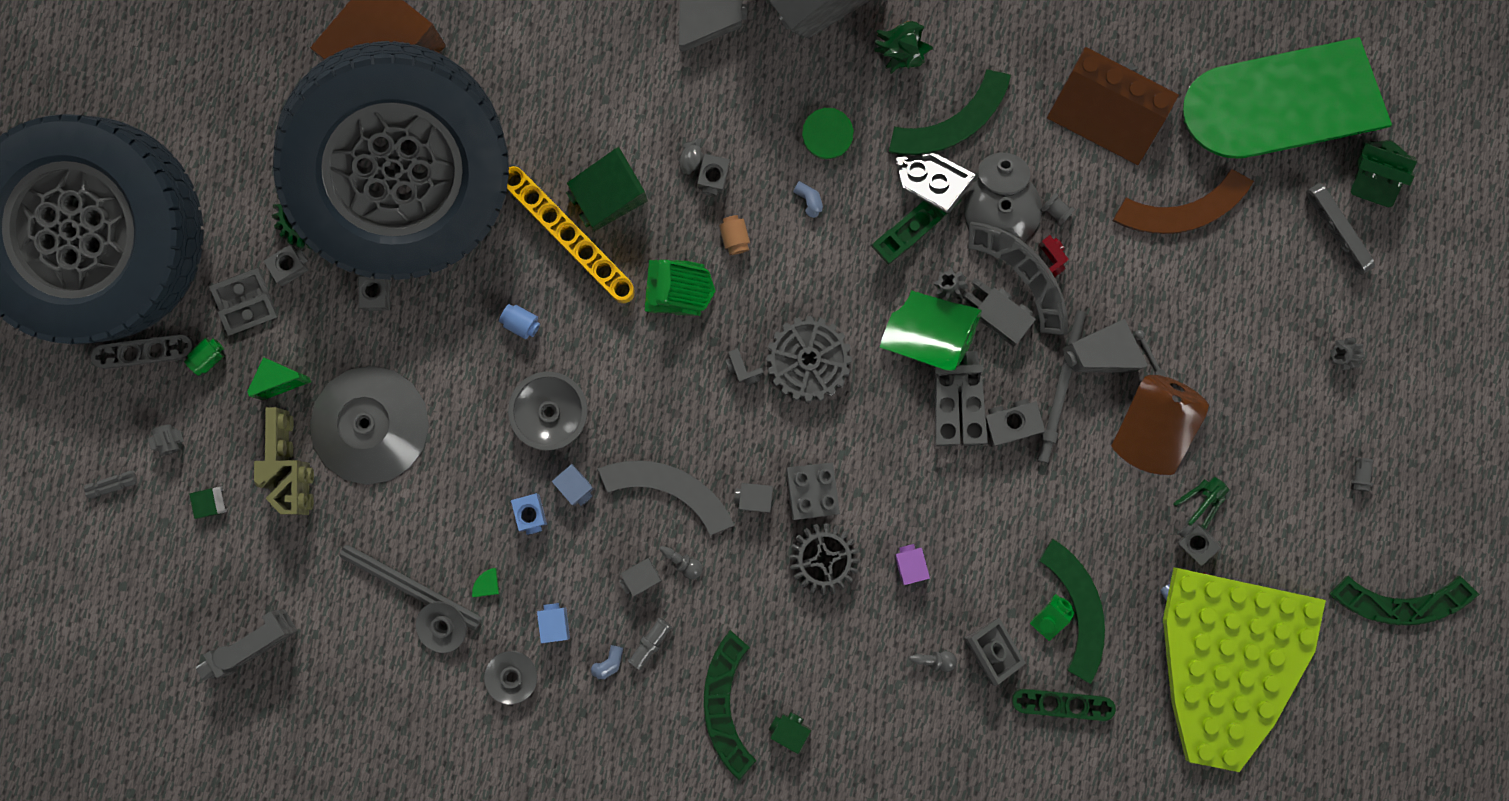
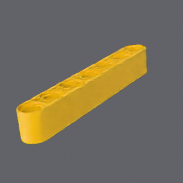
[507,166,635,304]

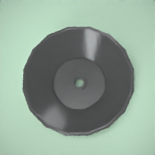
[310,366,429,485]

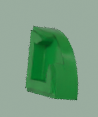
[472,568,500,597]

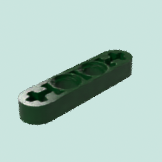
[1011,688,1116,721]

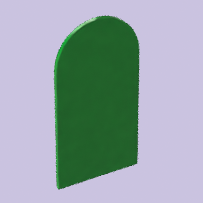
[1183,37,1392,158]

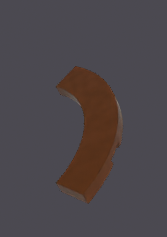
[1112,169,1254,234]

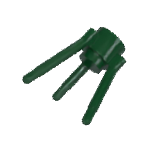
[1173,477,1229,537]

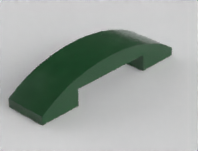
[871,198,962,265]

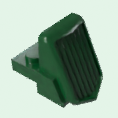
[1351,140,1417,207]

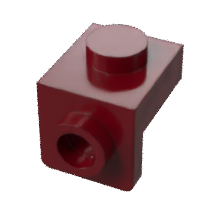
[1039,235,1069,278]

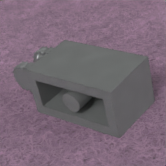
[962,278,1036,347]

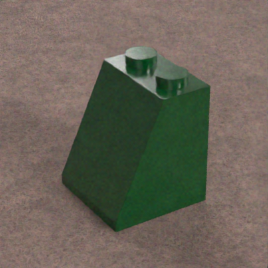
[566,147,648,232]

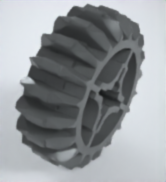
[789,523,860,595]

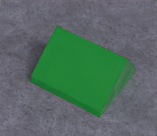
[247,357,311,401]

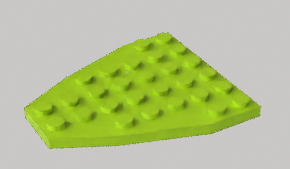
[1163,567,1326,772]

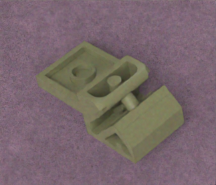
[254,407,314,515]

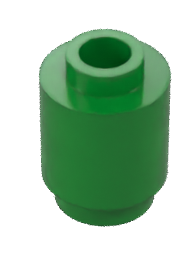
[184,338,224,376]

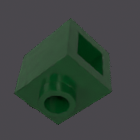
[768,712,811,754]

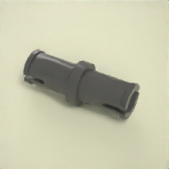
[628,618,672,670]

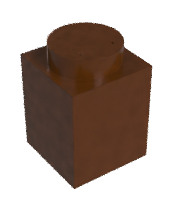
[310,0,446,61]

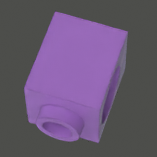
[894,544,930,585]

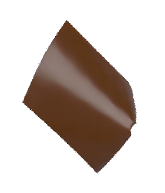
[1111,375,1209,475]

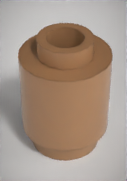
[719,215,750,255]

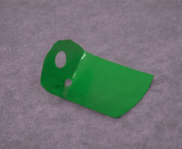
[880,290,982,371]

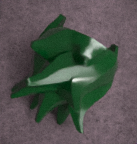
[874,21,933,74]

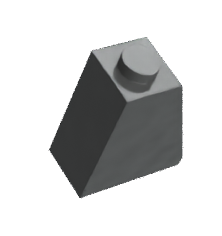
[679,0,747,51]
[1062,319,1148,373]

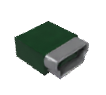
[189,486,228,519]

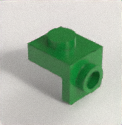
[1030,594,1075,641]

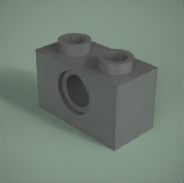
[985,399,1045,447]

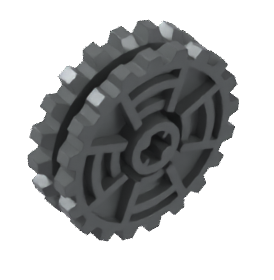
[767,316,852,403]

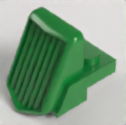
[644,260,716,316]

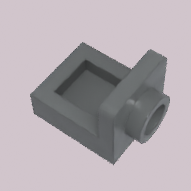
[725,348,764,386]

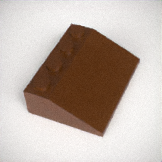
[1047,47,1179,165]

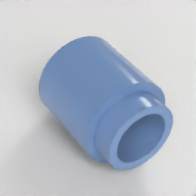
[499,304,540,339]

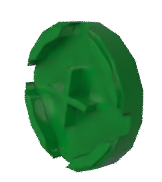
[802,108,854,159]

